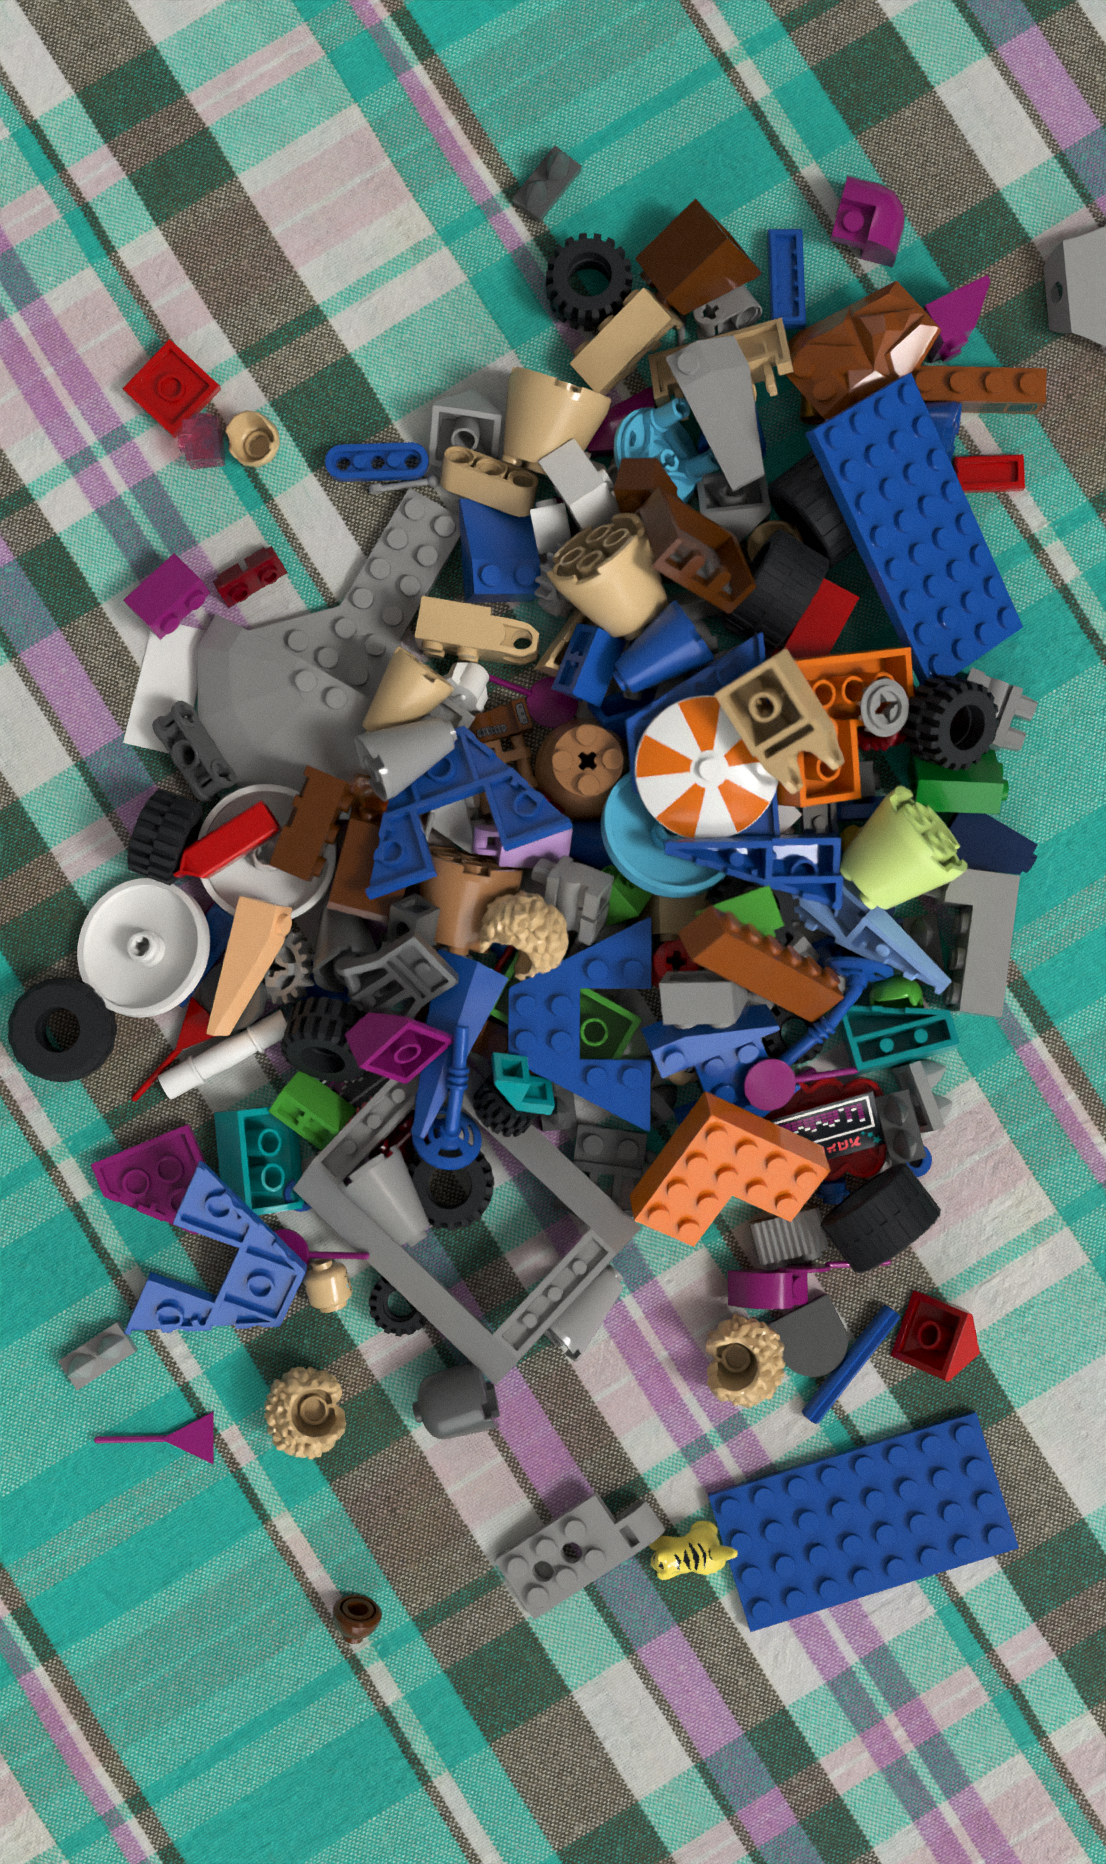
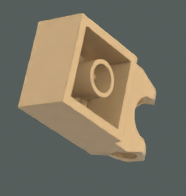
[414,596,540,665]
[714,648,845,794]

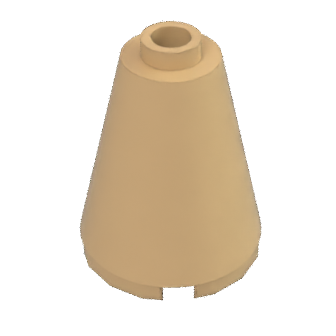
[362,646,455,733]

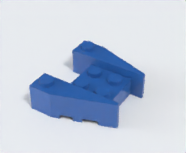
[641,1004,801,1126]

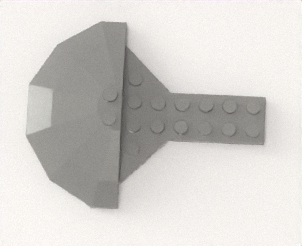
[197,488,461,821]

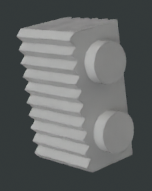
[748,1205,829,1270]

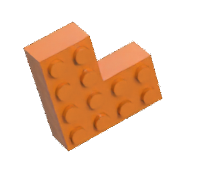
[770,647,914,807]
[629,1091,831,1247]

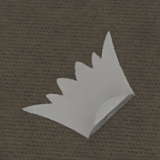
[1043,226,1106,347]

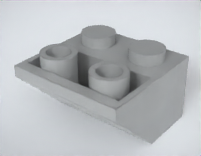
[659,971,748,1029]

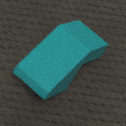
[491,1052,555,1115]

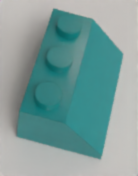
[214,1106,305,1215]

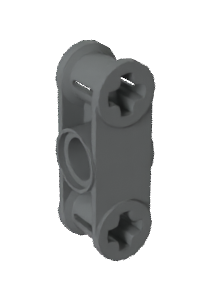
[152,701,236,803]

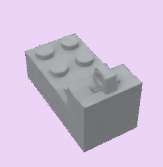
[921,869,1020,1017]

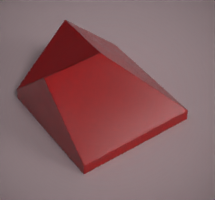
[890,1290,980,1382]

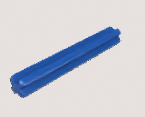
[802,1305,900,1424]

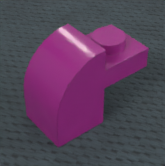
[728,1268,808,1309]

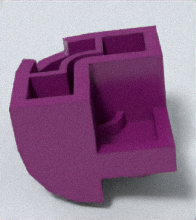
[830,175,905,267]

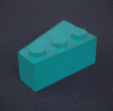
[838,1005,960,1077]

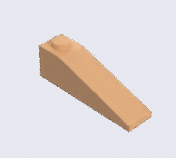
[206,896,292,1036]

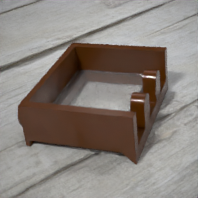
[635,487,757,614]

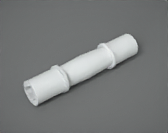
[158,1009,288,1100]

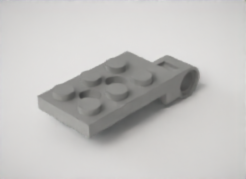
[495,1491,665,1619]

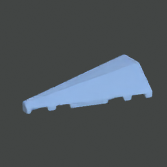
[791,872,952,995]

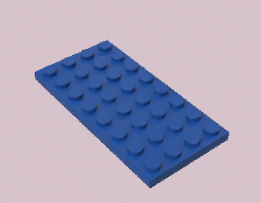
[805,373,1023,686]
[707,1410,1019,1632]

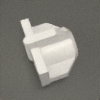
[442,662,489,715]

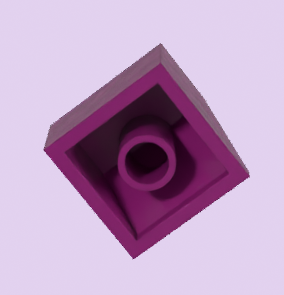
[923,275,991,363]
[345,1012,454,1084]

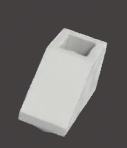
[530,499,571,557]
[426,794,486,854]

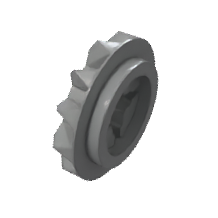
[857,679,909,737]

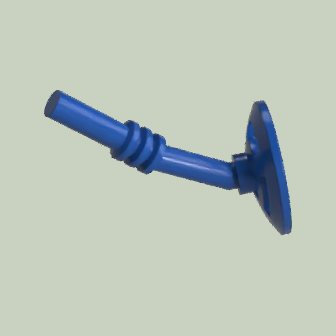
[778,957,894,1066]
[412,1025,482,1170]

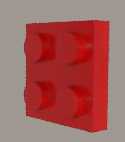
[122,339,221,439]

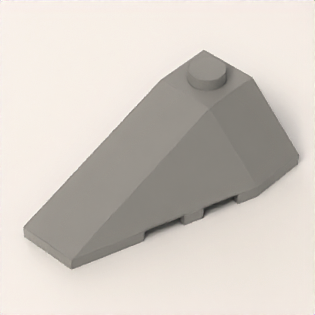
[666,335,765,492]

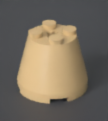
[501,366,612,475]
[547,513,669,640]

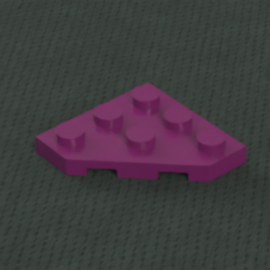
[91,1124,207,1235]

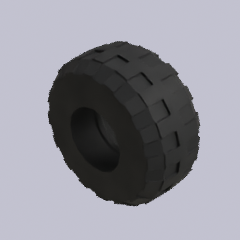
[8,977,117,1082]

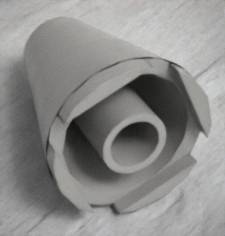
[353,717,457,802]
[337,1145,430,1248]
[544,1264,623,1361]

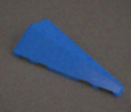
[663,833,843,909]
[410,949,508,1139]

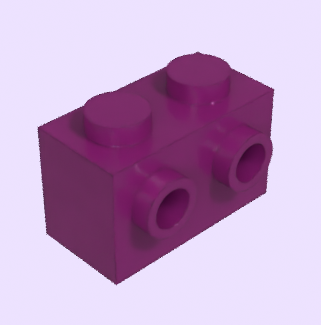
[123,553,210,640]

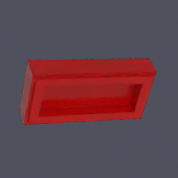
[953,454,1025,493]

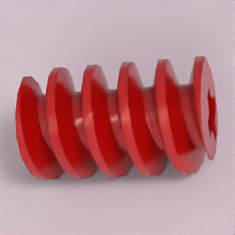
[651,939,699,989]

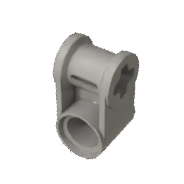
[693,285,762,340]

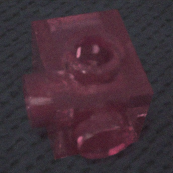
[178,413,226,470]

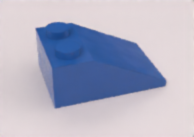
[458,499,541,603]

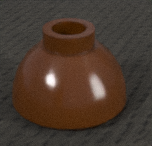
[333,1595,382,1644]

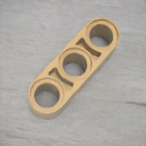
[440,446,539,517]

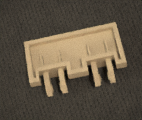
[648,317,794,421]

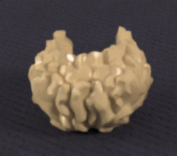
[479,890,569,980]
[706,1314,786,1408]
[264,1367,346,1459]

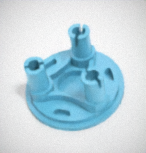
[614,398,721,503]

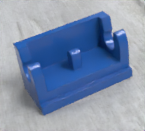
[551,623,626,707]

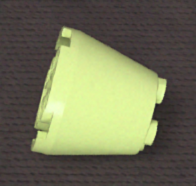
[839,786,967,910]

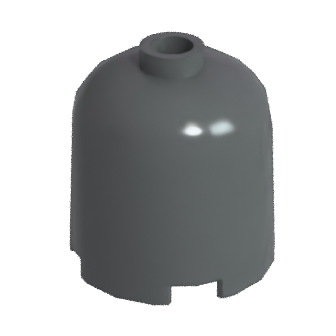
[412,1361,500,1439]

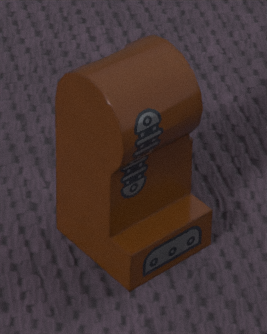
[468,697,534,743]

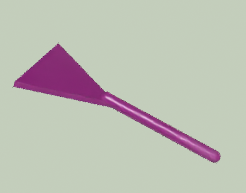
[94,1411,214,1464]

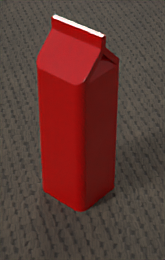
[173,800,282,879]

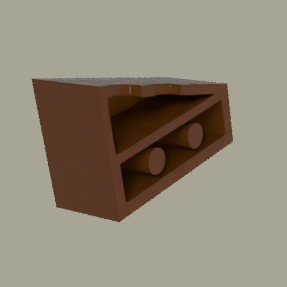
[613,458,690,562]
[269,765,355,882]

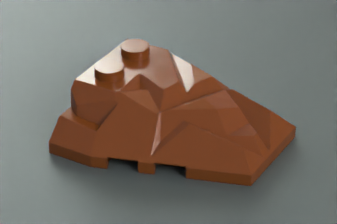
[785,280,941,420]

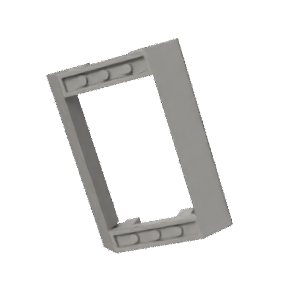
[293,1063,641,1385]

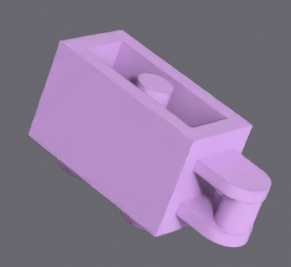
[472,825,573,868]

